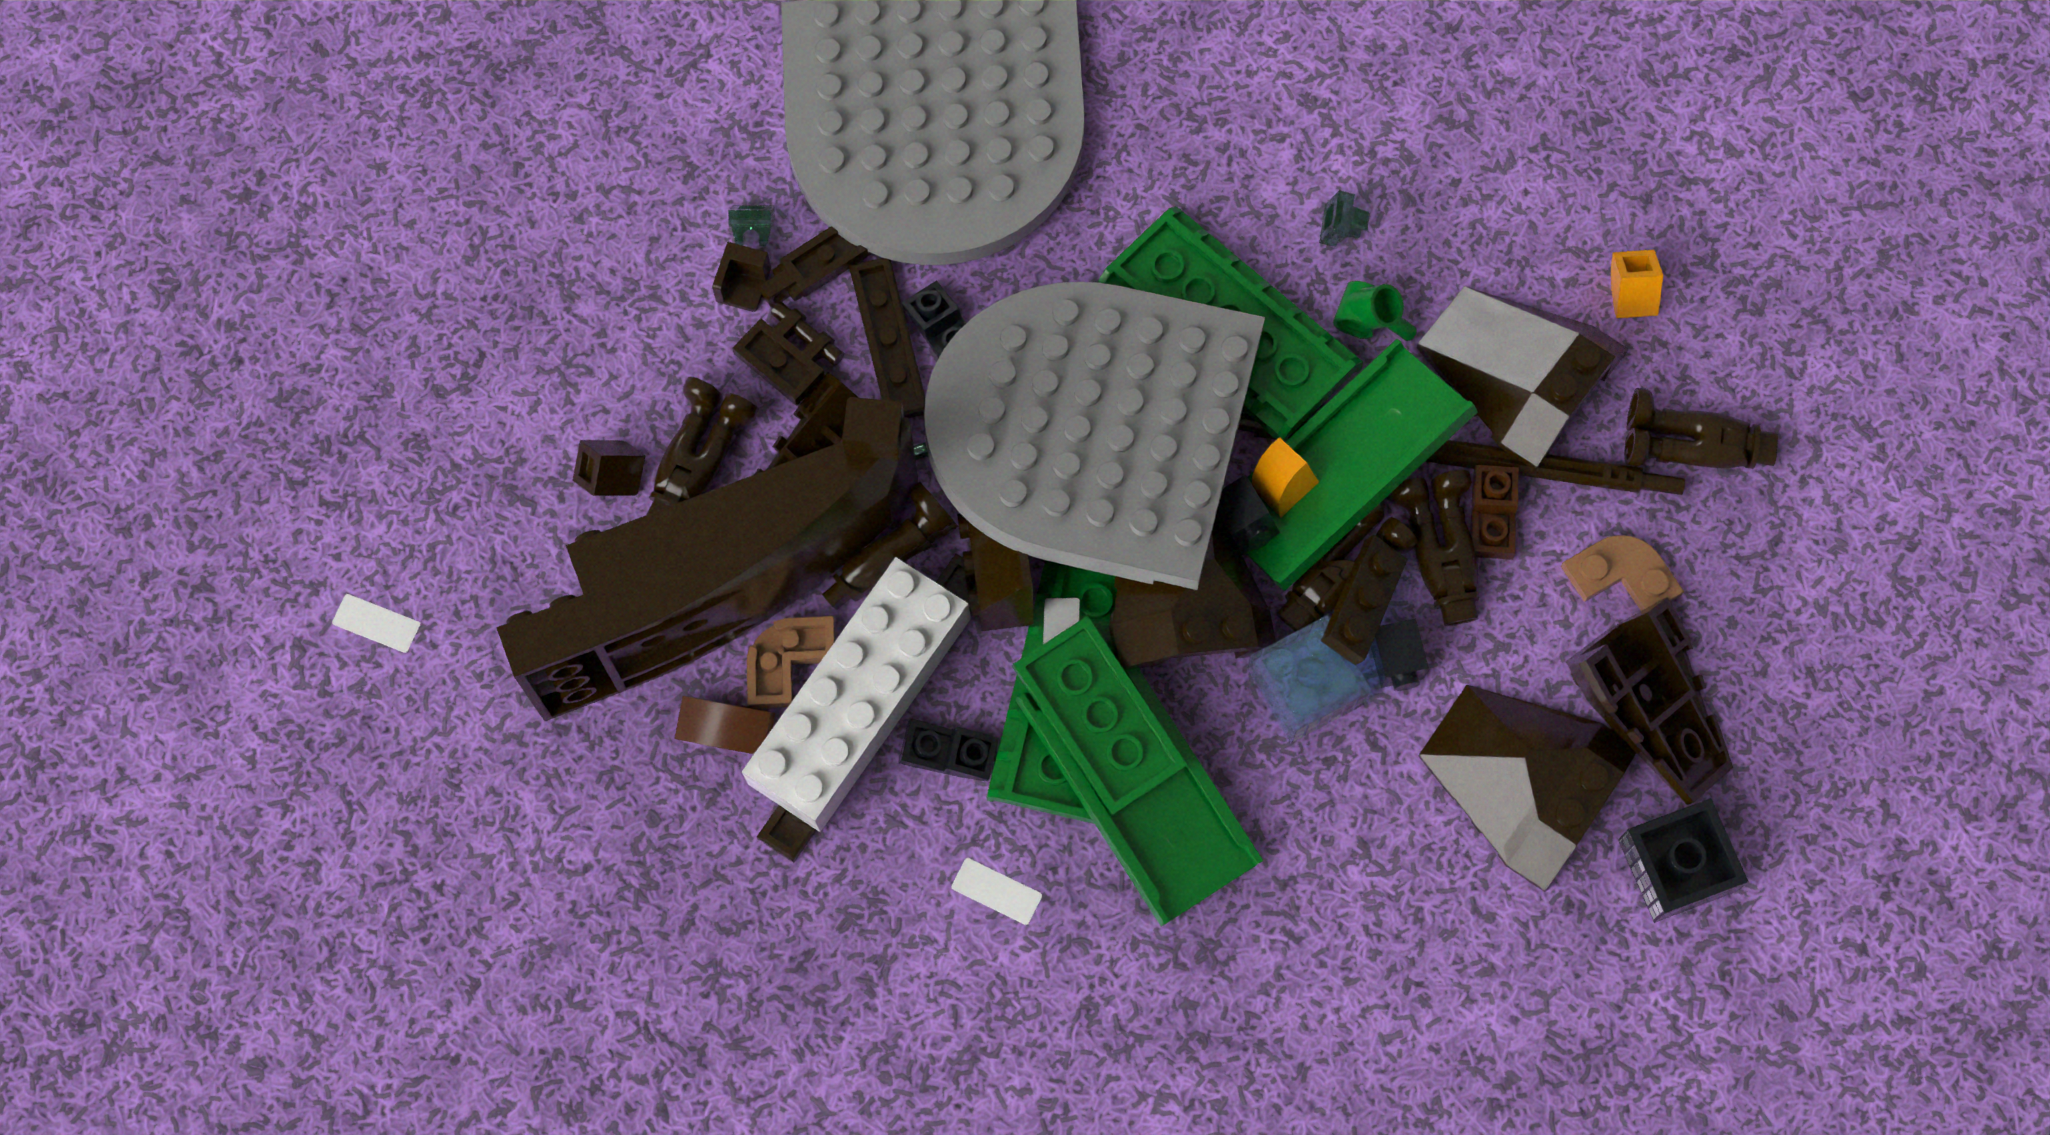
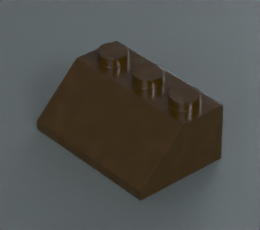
[957,513,1033,631]

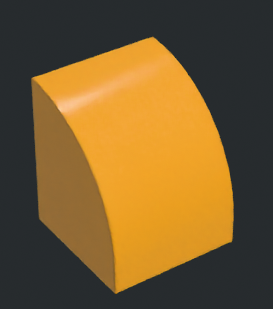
[1611,250,1663,318]
[1252,437,1319,517]

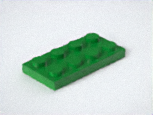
[1012,616,1187,816]

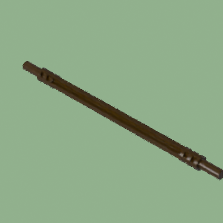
[1238,413,1685,495]

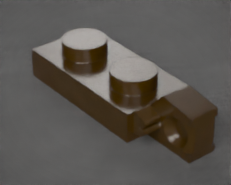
[760,226,872,309]

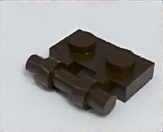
[732,301,845,406]

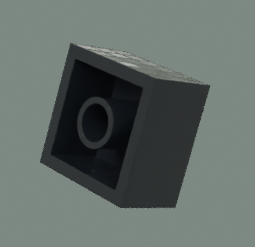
[1618,798,1749,923]

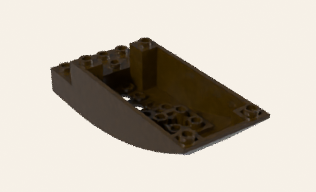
[496,417,918,721]

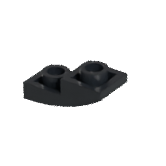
[902,280,966,358]
[898,718,999,782]

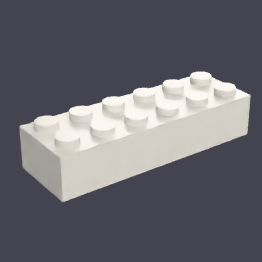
[742,557,971,832]

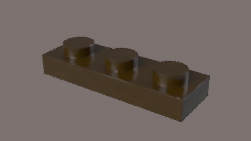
[1321,535,1408,666]

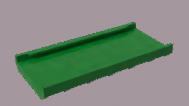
[1098,206,1363,442]
[1245,339,1478,591]
[986,560,1141,824]
[1015,640,1264,927]

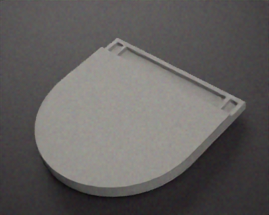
[781,0,1084,265]
[924,282,1265,590]

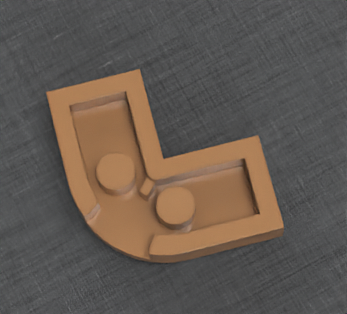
[1561,535,1684,611]
[747,616,835,709]

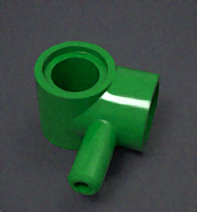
[1333,281,1417,341]

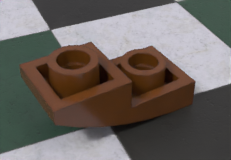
[1470,465,1519,560]
[675,696,775,754]

